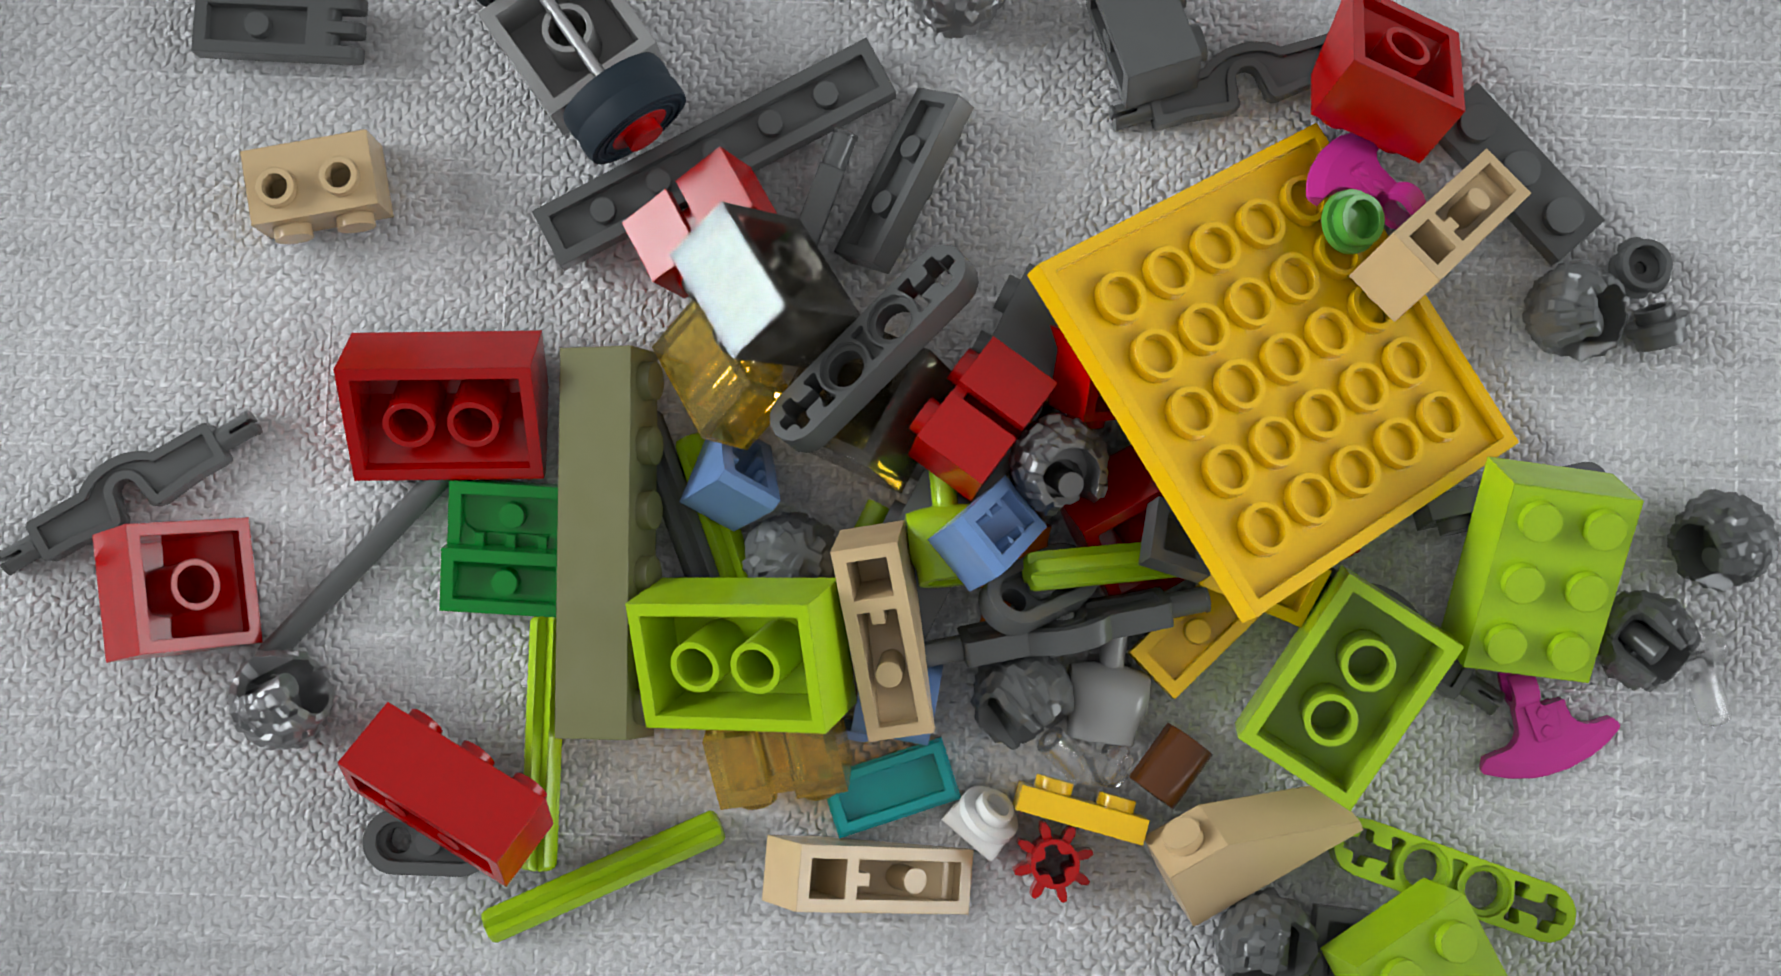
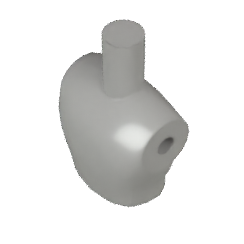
[1066,636,1151,747]

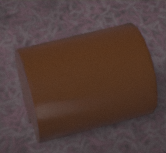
[1129,723,1213,810]

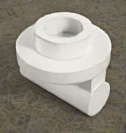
[941,785,1018,861]

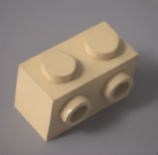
[240,129,394,244]

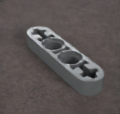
[770,244,979,453]

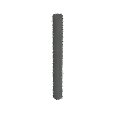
[257,480,450,651]

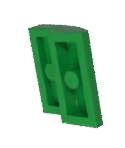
[439,479,558,617]

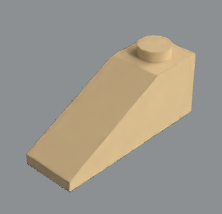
[1349,148,1531,322]
[830,520,935,742]
[1144,786,1363,927]
[762,835,974,915]

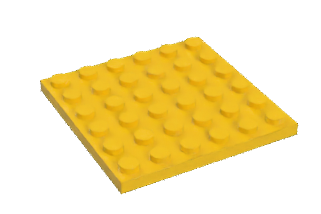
[1027,123,1519,624]

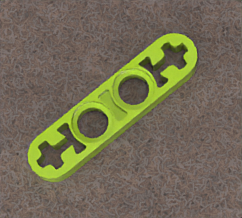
[1328,816,1577,943]

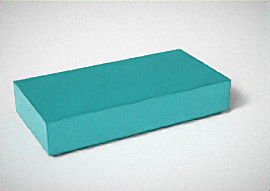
[820,736,961,839]

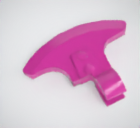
[1306,132,1426,230]
[1479,672,1620,779]

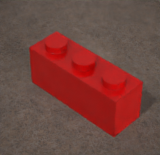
[337,702,554,887]

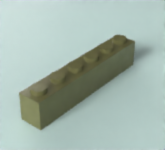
[555,345,664,740]

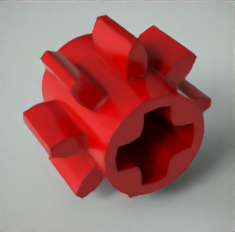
[1012,820,1094,903]

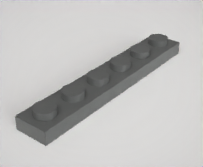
[532,37,896,271]

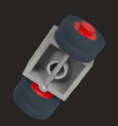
[477,0,686,165]

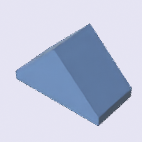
[680,416,781,531]
[928,475,1047,591]

